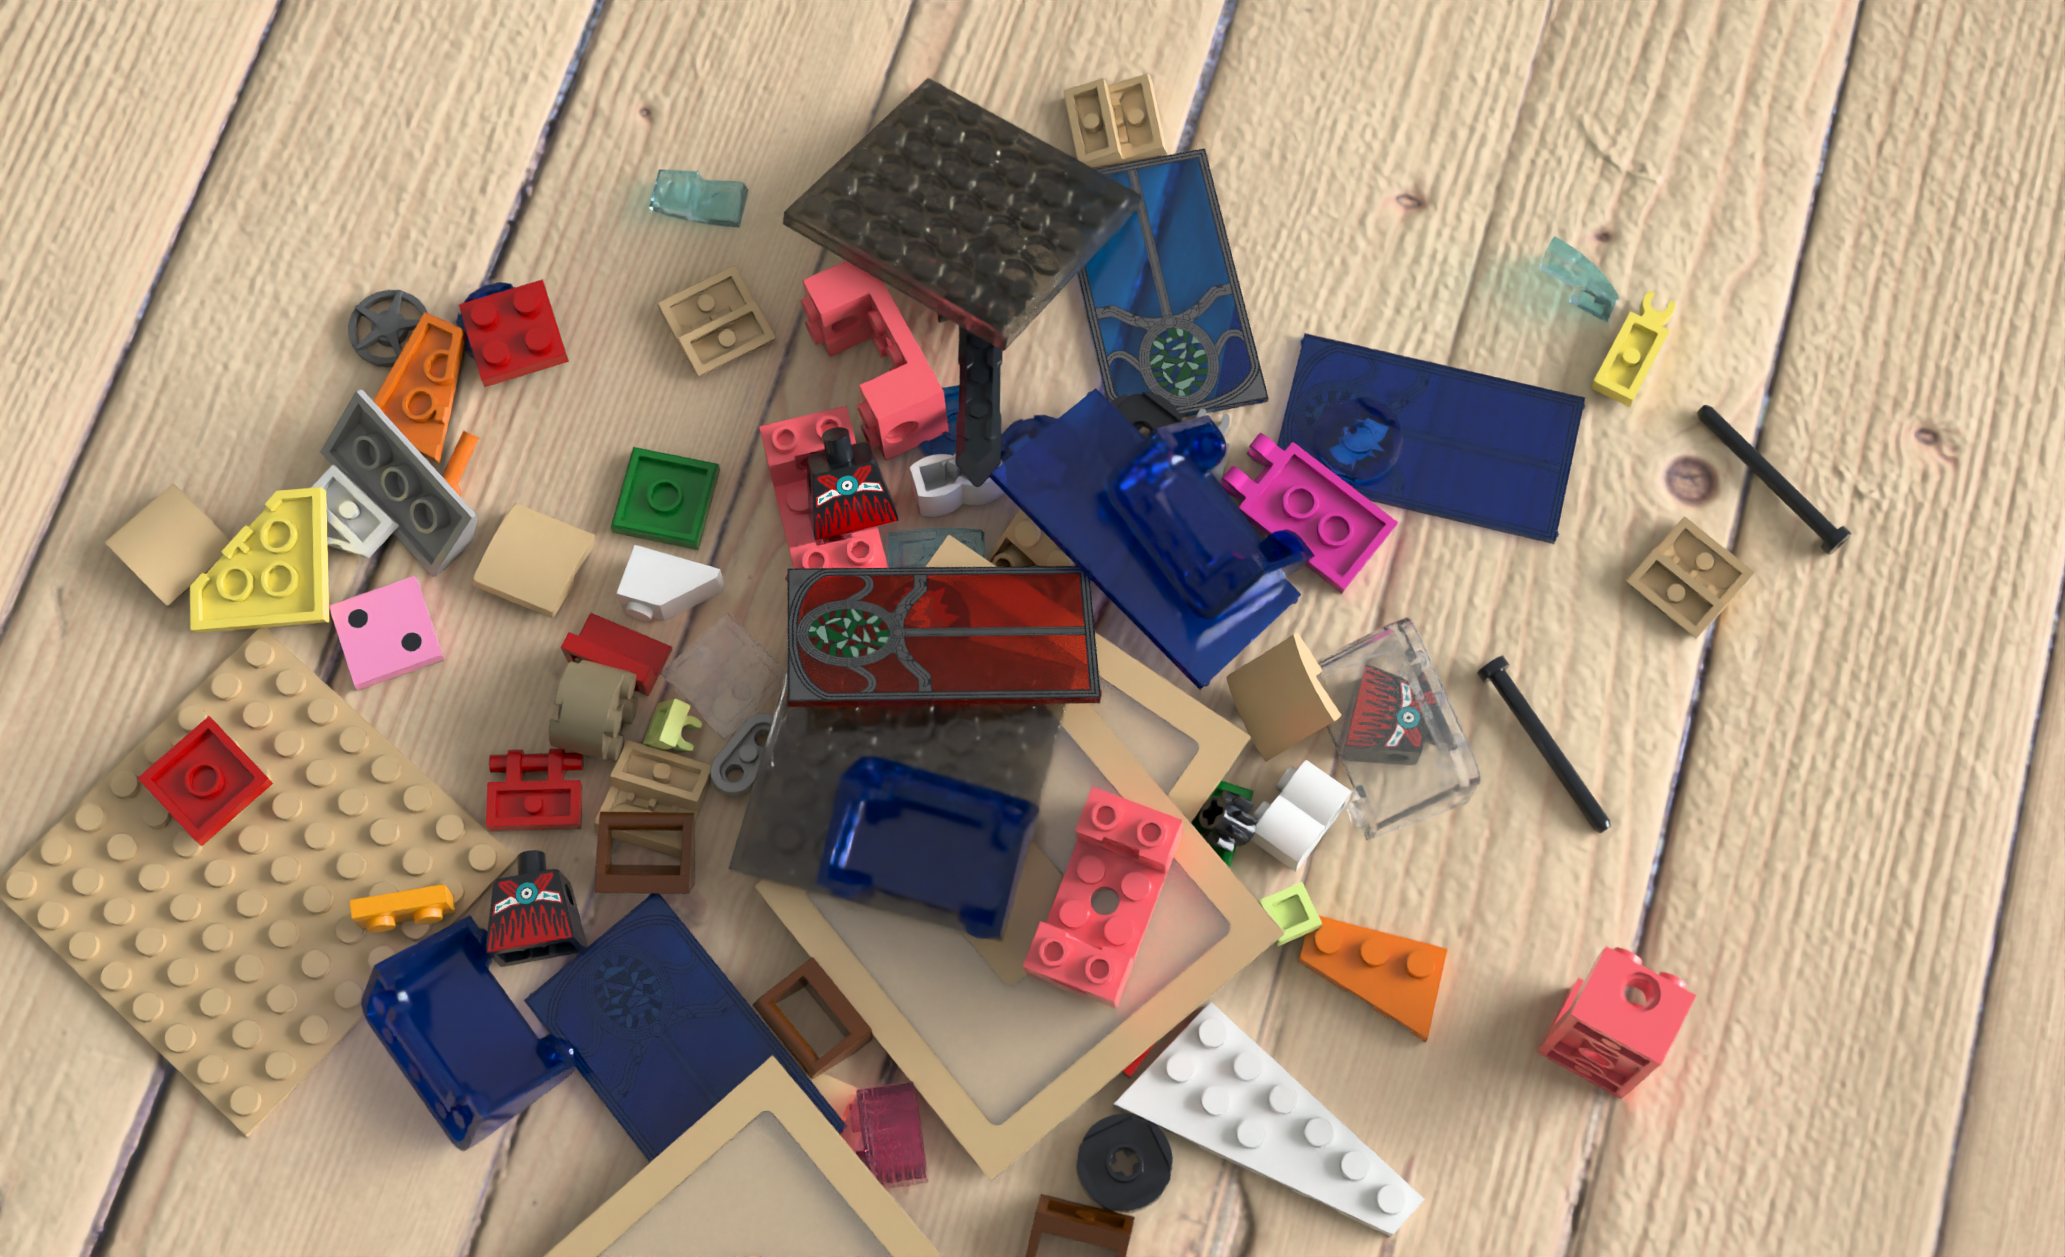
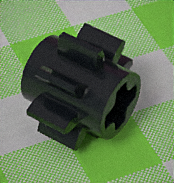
[1199,790,1257,852]

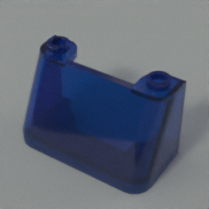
[1105,415,1315,619]
[816,756,1040,939]
[361,915,578,1151]

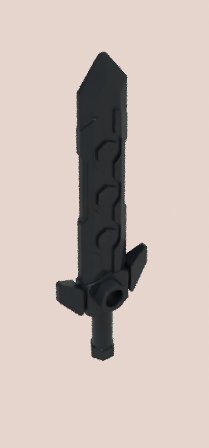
[938,239,1025,487]

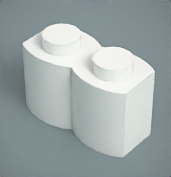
[910,453,1006,517]
[1251,760,1352,872]

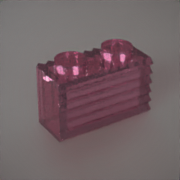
[849,1081,929,1189]

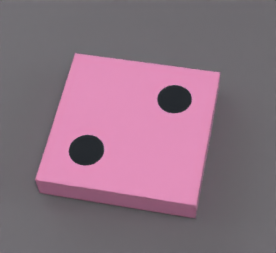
[329,576,444,690]

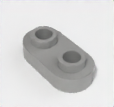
[710,713,787,797]

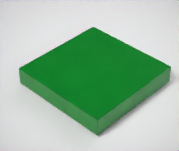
[611,447,720,550]

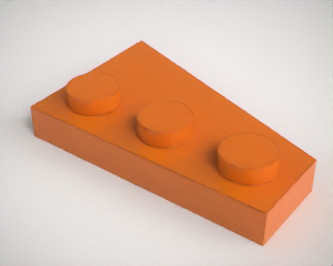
[373,312,467,464]
[1298,915,1448,1042]

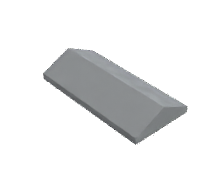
[320,389,478,577]

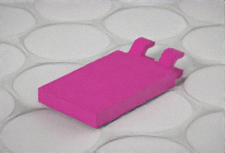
[1220,432,1398,593]

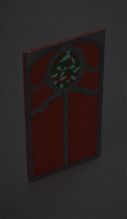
[785,566,1102,707]

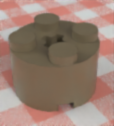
[549,658,638,761]

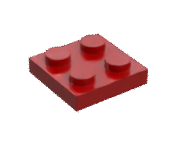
[459,279,569,387]
[137,716,273,847]

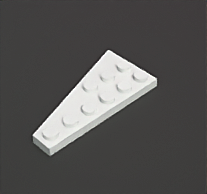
[1114,1002,1425,1237]

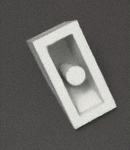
[616,545,725,621]

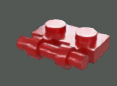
[486,748,584,832]

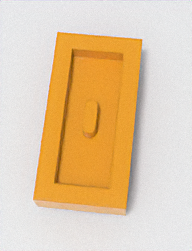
[350,884,455,933]

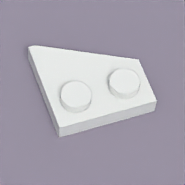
[311,464,400,558]

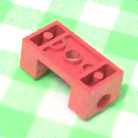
[800,251,949,461]
[759,406,892,614]
[1023,787,1183,1009]
[1537,946,1697,1099]

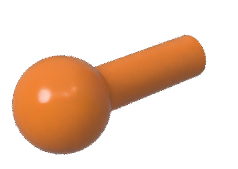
[442,431,479,497]

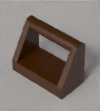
[595,812,695,894]
[753,957,872,1079]
[1026,1194,1135,1257]

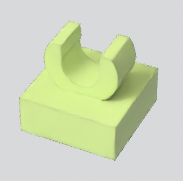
[642,698,702,752]
[1259,882,1322,946]

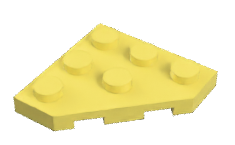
[190,487,329,633]

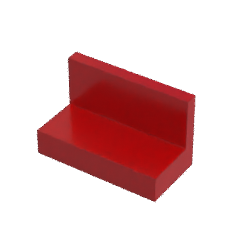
[561,612,672,696]

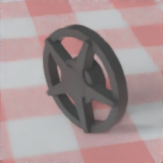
[348,290,428,367]

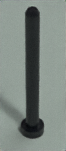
[1697,405,1852,555]
[1477,655,1611,833]

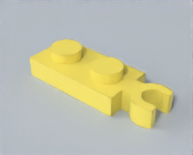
[1590,291,1676,407]

